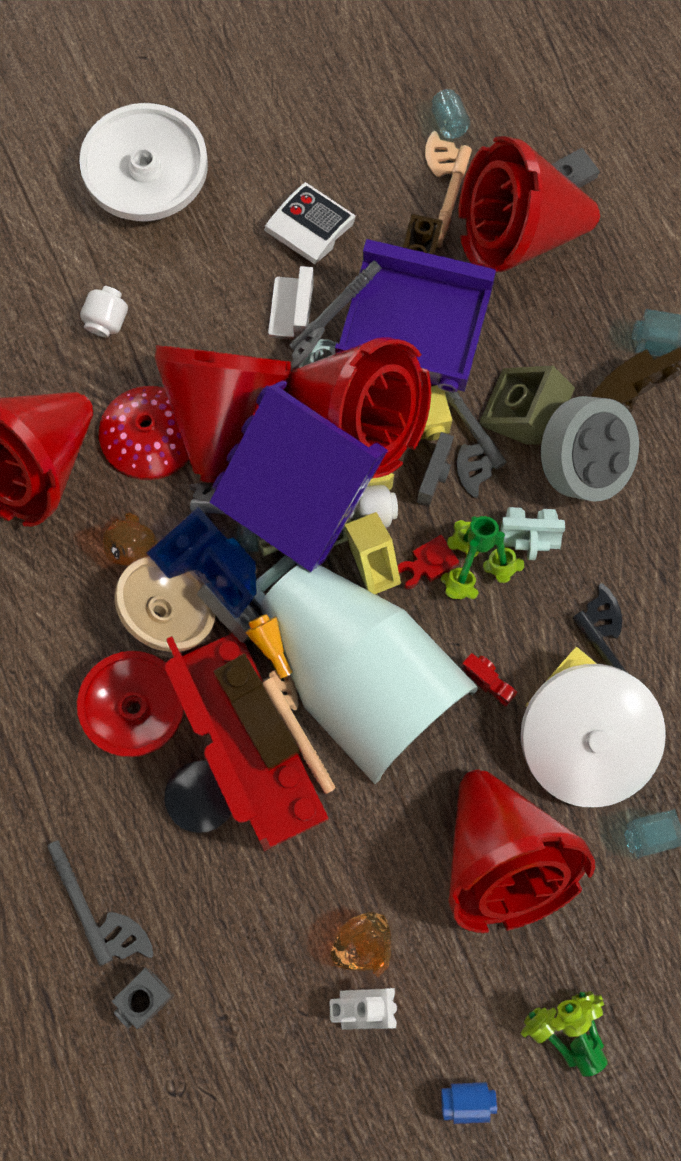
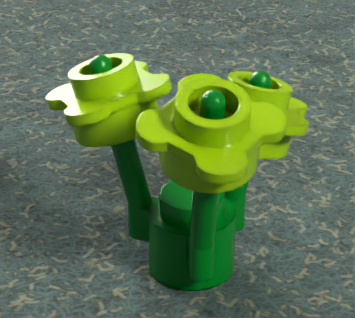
[441,516,524,599]
[521,991,608,1077]

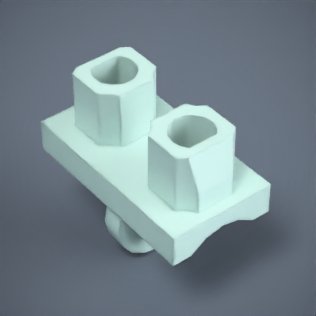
[501,507,565,560]

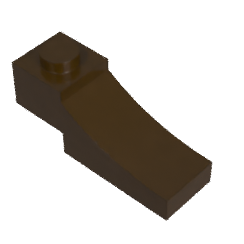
[213,653,300,771]

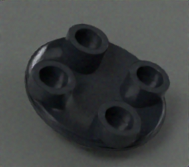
[164,761,232,833]

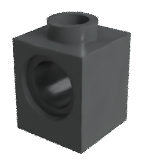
[112,968,175,1029]

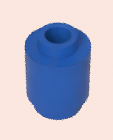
[441,1082,497,1124]

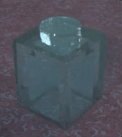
[632,309,681,357]
[625,809,681,859]

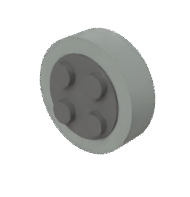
[541,396,639,501]

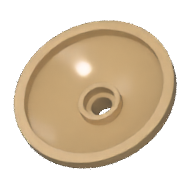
[114,556,216,652]

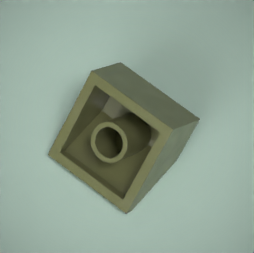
[479,366,575,444]

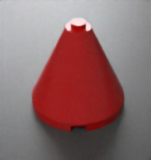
[458,136,600,273]
[284,337,431,478]
[154,345,291,483]
[0,392,93,527]
[449,770,595,933]

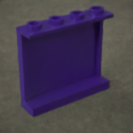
[335,239,496,393]
[210,380,388,572]

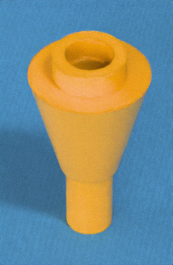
[245,613,293,679]

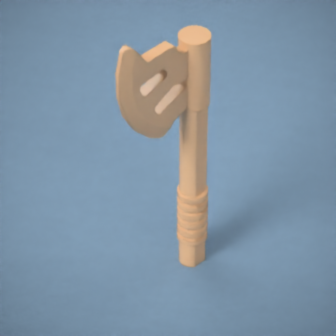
[425,131,472,248]
[262,669,336,794]

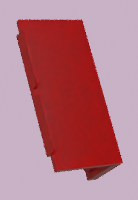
[165,633,329,851]

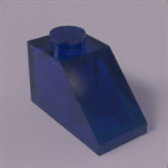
[147,507,231,579]
[192,538,257,619]

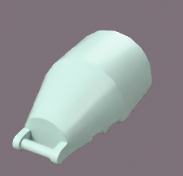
[243,555,478,784]

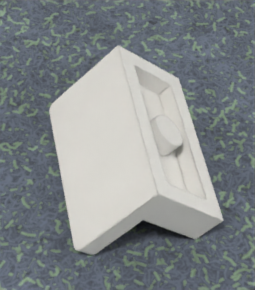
[268,266,313,340]

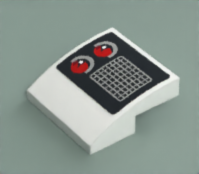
[264,182,356,264]

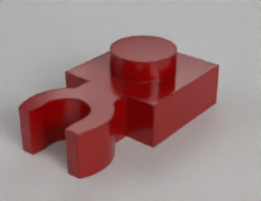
[398,535,460,590]
[460,653,517,707]

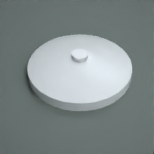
[80,103,208,221]
[521,664,666,807]

